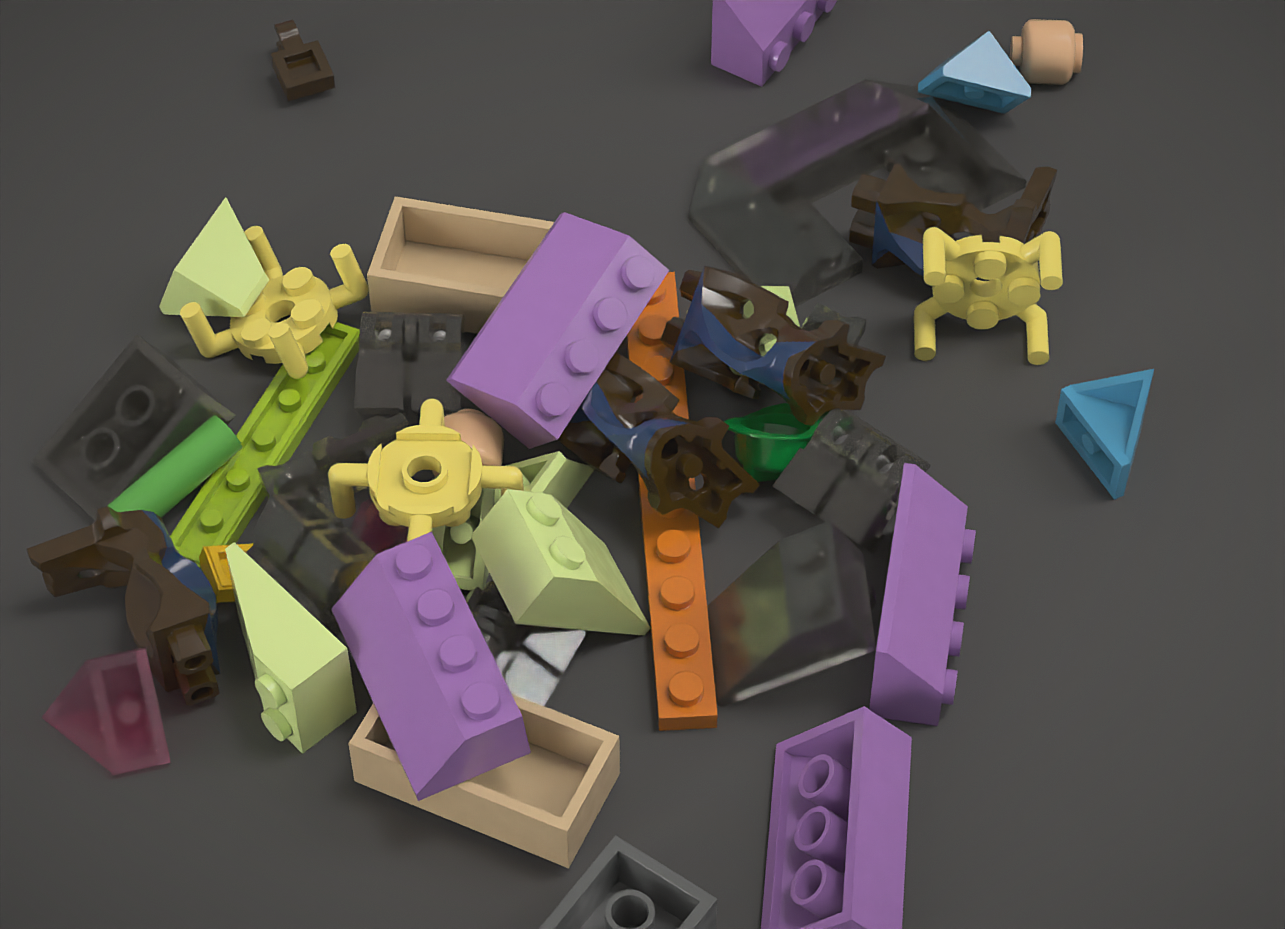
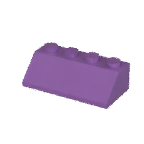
[711,0,837,87]
[446,212,669,449]
[869,463,976,726]
[331,532,531,801]
[761,706,912,929]

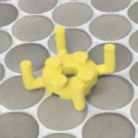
[180,226,369,379]
[914,227,1063,365]
[328,399,524,541]

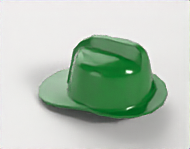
[724,403,843,482]

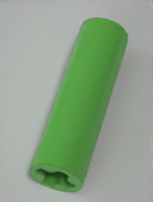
[107,415,242,518]

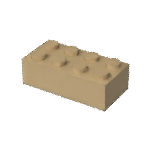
[367,197,554,334]
[349,693,620,868]

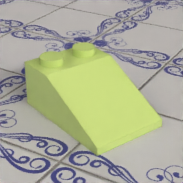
[471,489,651,636]
[225,542,357,754]

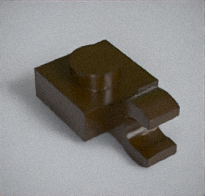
[271,19,335,101]

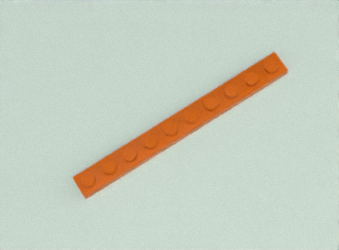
[626,272,718,731]

